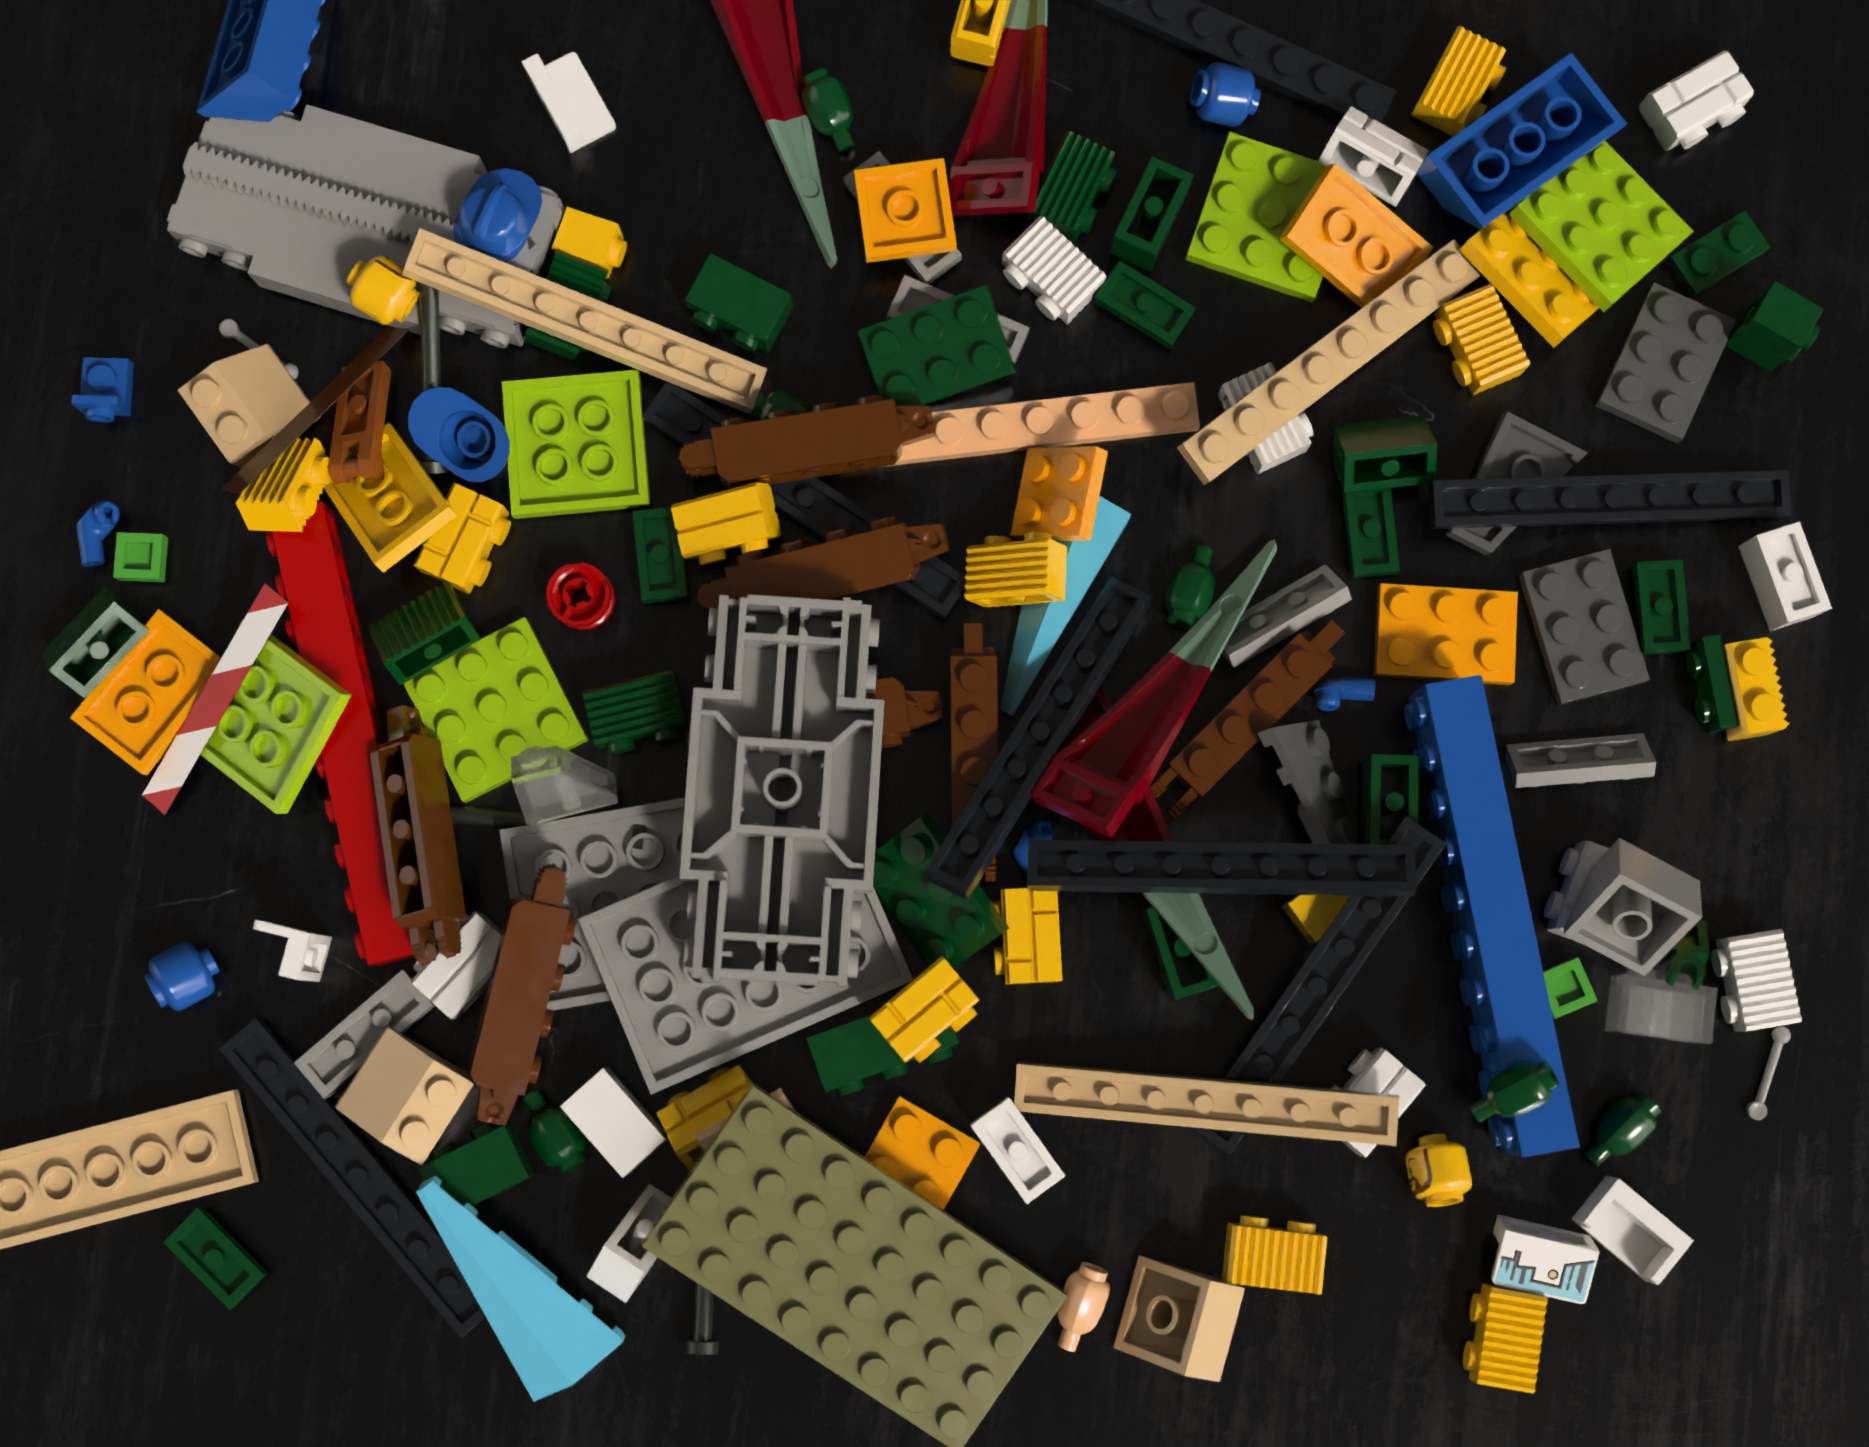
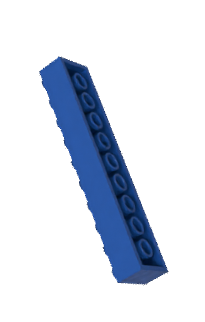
[1404,675,1580,1158]

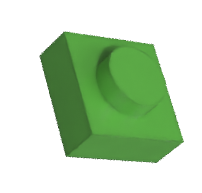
[113,532,168,582]
[1543,957,1598,1019]

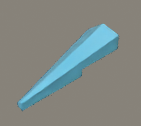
[999,496,1131,718]
[416,1176,625,1402]

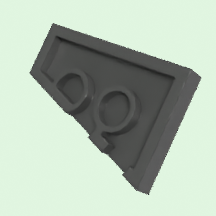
[1446,411,1588,555]
[1257,720,1358,844]

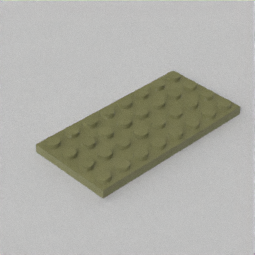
[642,1082,1067,1447]

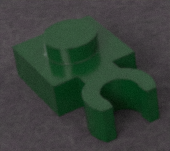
[1661,920,1710,990]

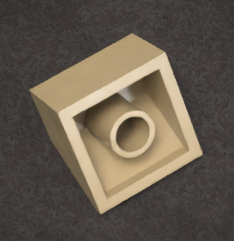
[178,344,321,468]
[335,1026,474,1165]
[1113,1255,1245,1382]

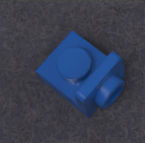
[71,357,134,422]

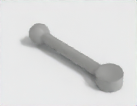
[219,319,299,380]
[1746,1026,1791,1120]

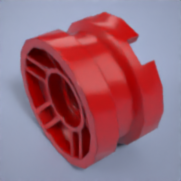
[546,562,615,630]

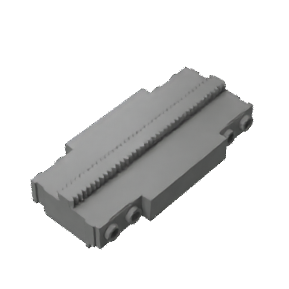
[167,104,565,348]
[679,594,884,988]

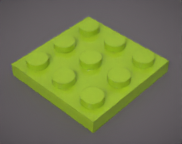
[1185,132,1326,303]
[1509,141,1694,312]
[502,370,651,519]
[404,617,589,803]
[200,620,352,814]

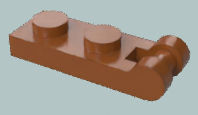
[328,360,391,485]

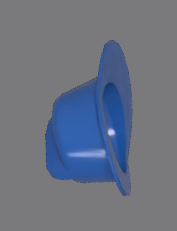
[453,169,542,263]
[408,387,510,482]

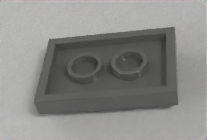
[1595,282,1736,444]
[1518,549,1650,706]

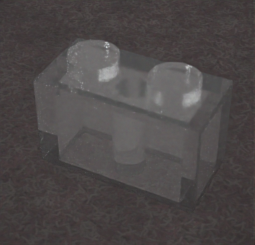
[1605,968,1718,1044]

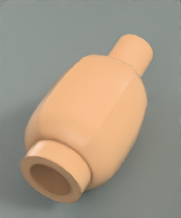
[1057,1262,1110,1352]

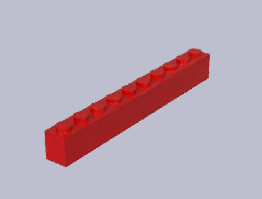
[266,502,414,966]

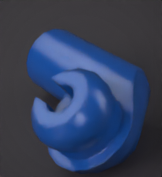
[76,500,120,567]
[1313,676,1375,711]
[1013,818,1054,886]

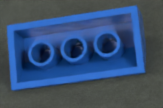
[196,0,325,122]
[1416,53,1627,230]

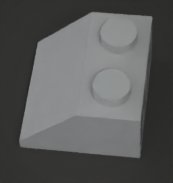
[1564,838,1702,976]

